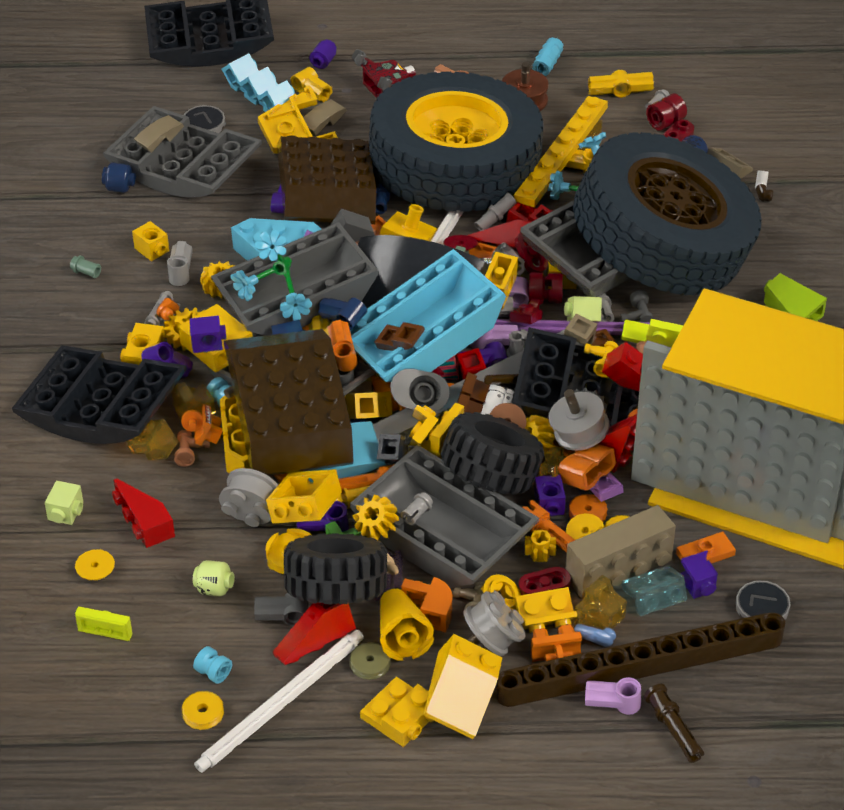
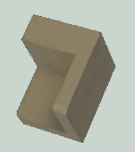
[564,314,598,345]

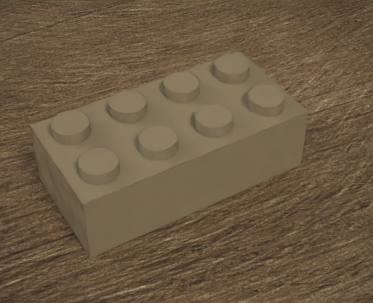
[566,505,676,600]

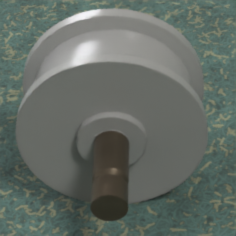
[549,389,610,451]

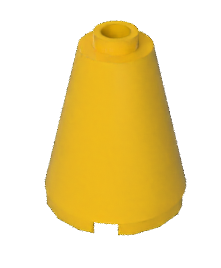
[380,589,434,661]

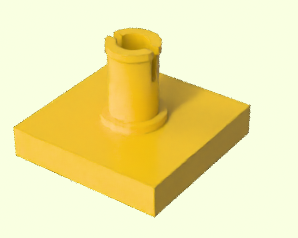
[379,204,438,241]

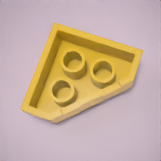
[220,395,250,473]

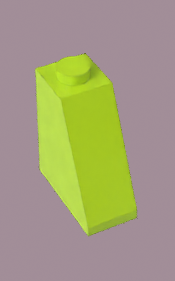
[764,273,827,321]

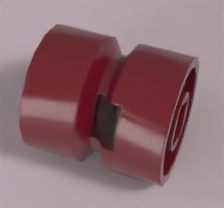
[646,93,687,131]
[529,272,563,303]

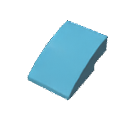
[308,421,386,482]

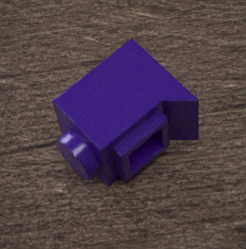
[679,550,718,599]

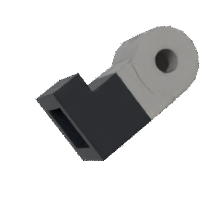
[377,434,415,465]

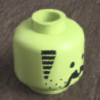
[193,560,235,596]

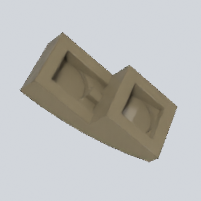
[303,99,347,136]
[134,115,184,153]

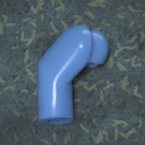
[574,624,616,647]

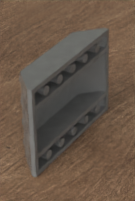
[520,200,630,297]
[211,222,379,336]
[350,445,539,588]

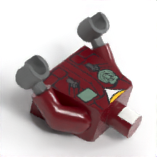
[352,49,416,98]

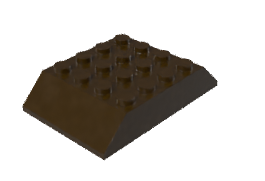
[277,135,376,224]
[224,329,354,476]

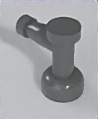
[620,290,654,322]

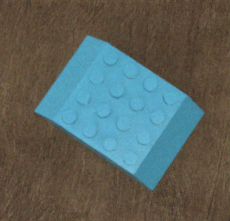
[350,249,506,382]

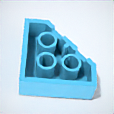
[231,218,321,261]

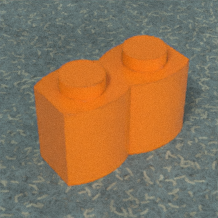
[558,444,616,490]

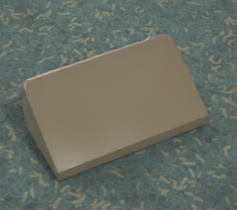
[707,147,753,179]

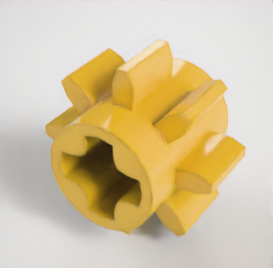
[525,530,556,562]

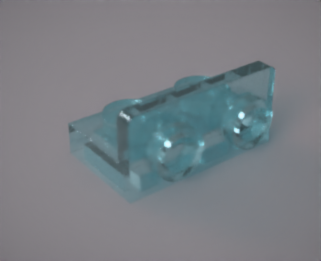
[622,565,687,616]

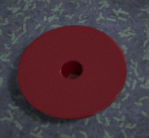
[443,235,478,250]

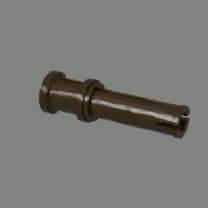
[644,683,704,763]

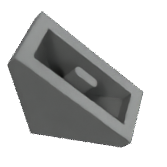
[330,209,375,242]

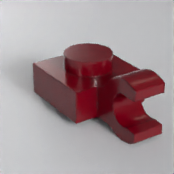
[510,298,543,324]

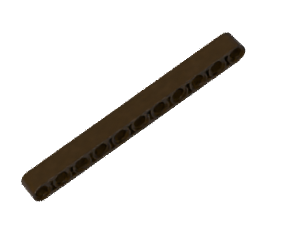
[496,612,786,707]

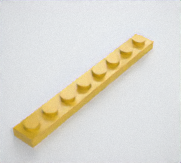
[514,96,608,207]

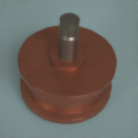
[502,61,549,111]

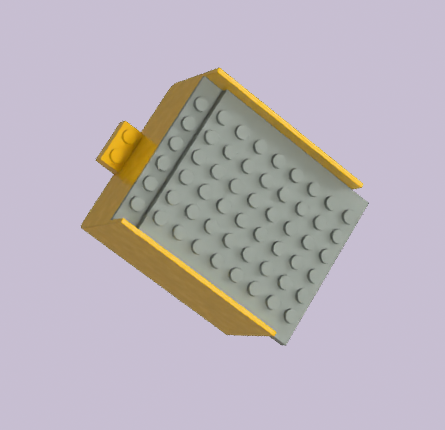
[631,288,844,569]

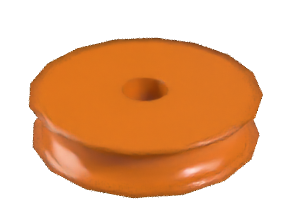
[569,494,608,522]

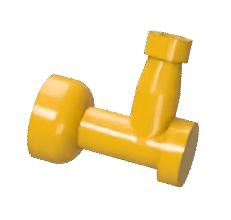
[584,341,618,378]

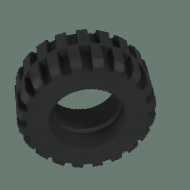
[441,412,544,495]
[284,533,387,604]

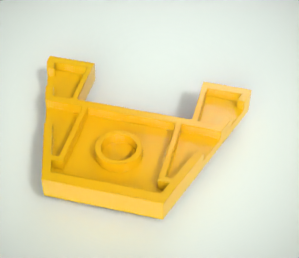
[258,85,338,154]

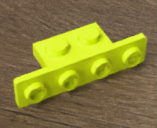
[621,319,683,348]

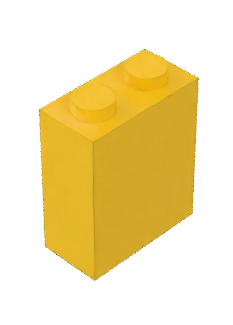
[178,304,253,373]

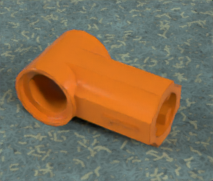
[327,320,358,372]

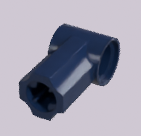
[318,298,367,330]

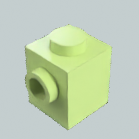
[564,296,602,322]
[45,481,83,525]

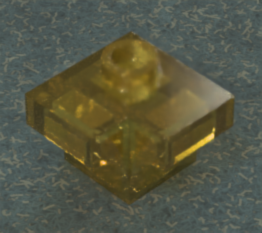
[172,382,216,419]
[126,419,179,460]
[574,575,627,630]

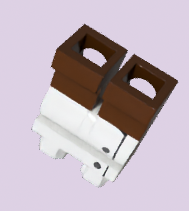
[457,372,514,415]

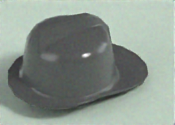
[390,369,450,412]

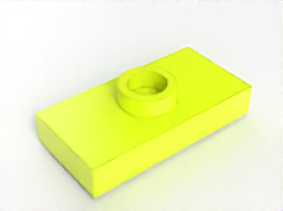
[75,606,133,641]

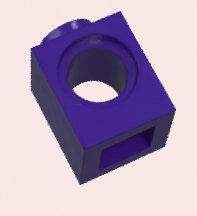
[189,315,227,353]
[534,475,566,516]

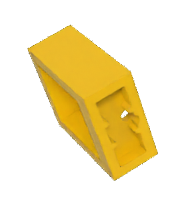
[266,469,342,523]

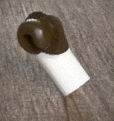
[755,170,773,202]

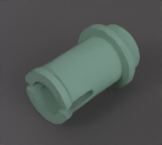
[70,255,101,278]

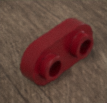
[663,119,694,142]
[515,232,548,273]
[518,567,571,595]

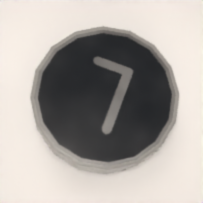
[184,105,226,133]
[736,581,790,620]

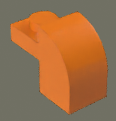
[401,577,452,632]

